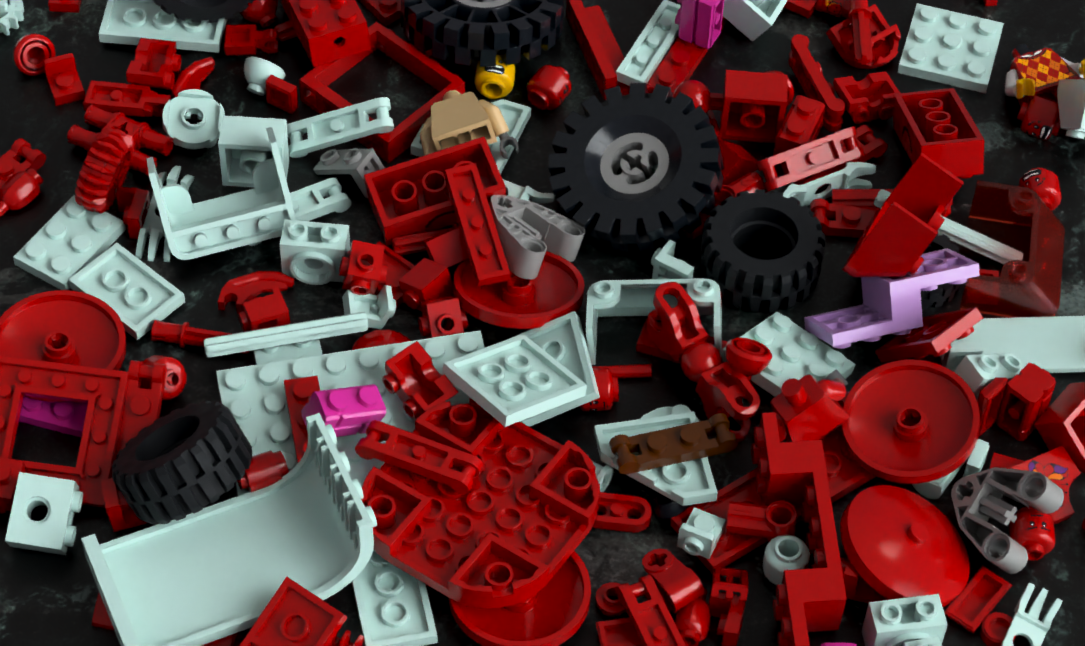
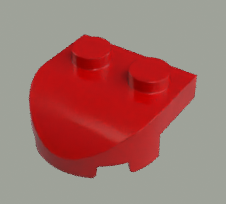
[826,4,901,69]

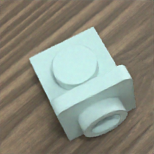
[651,240,694,279]
[677,507,726,559]

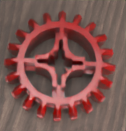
[75,127,135,213]

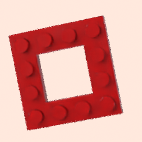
[0,356,128,508]

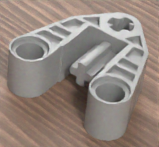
[489,194,585,280]
[951,467,1064,574]

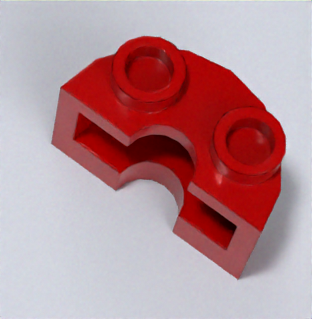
[126,38,182,90]
[833,71,900,124]
[382,341,459,420]

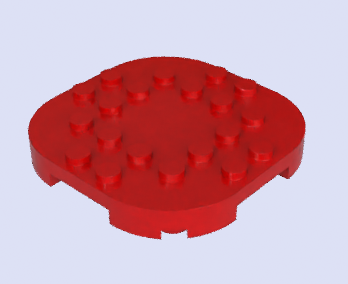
[362,398,600,608]

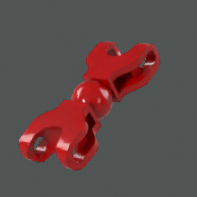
[646,282,760,442]

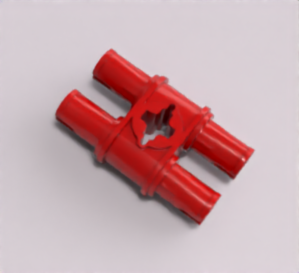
[67,105,174,176]

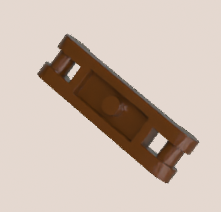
[609,413,738,474]

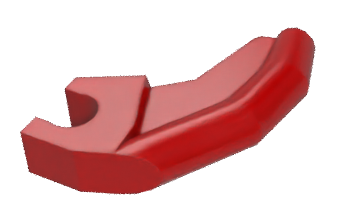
[171,57,215,98]
[218,271,294,312]

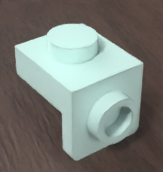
[342,285,396,330]

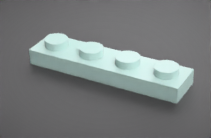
[616,0,681,86]

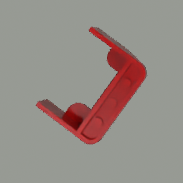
[842,153,964,277]

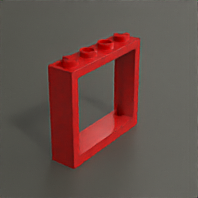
[299,21,465,163]

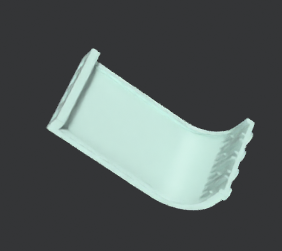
[81,413,377,646]

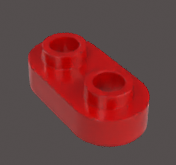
[593,492,652,533]

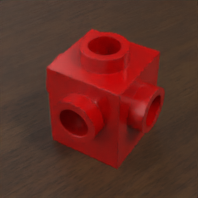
[338,240,388,295]
[418,296,468,339]

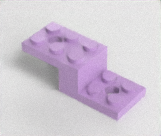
[804,248,980,349]

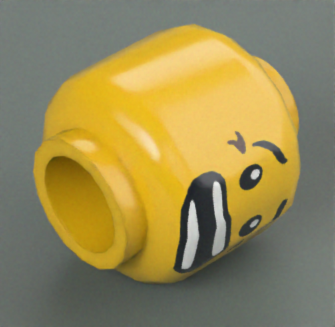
[474,55,516,99]

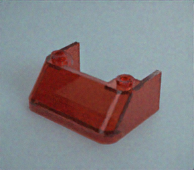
[960,180,1065,318]

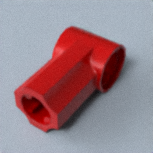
[726,501,797,542]

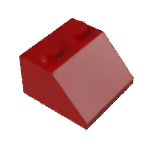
[1034,382,1085,473]

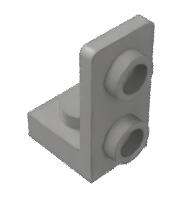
[313,148,385,198]

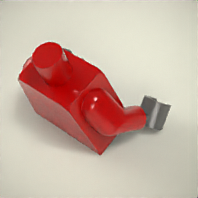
[755,369,850,442]

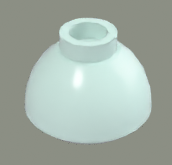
[244,56,286,96]

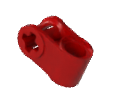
[642,548,705,613]

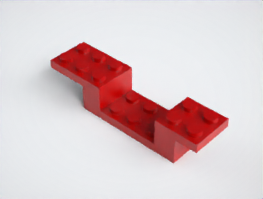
[751,412,847,646]

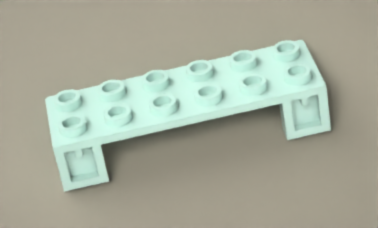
[940,316,1085,373]

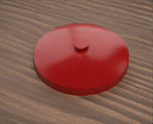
[453,251,585,329]
[0,290,126,402]
[842,359,980,484]
[840,485,970,607]
[448,551,591,646]

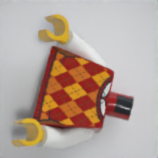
[1005,44,1085,106]

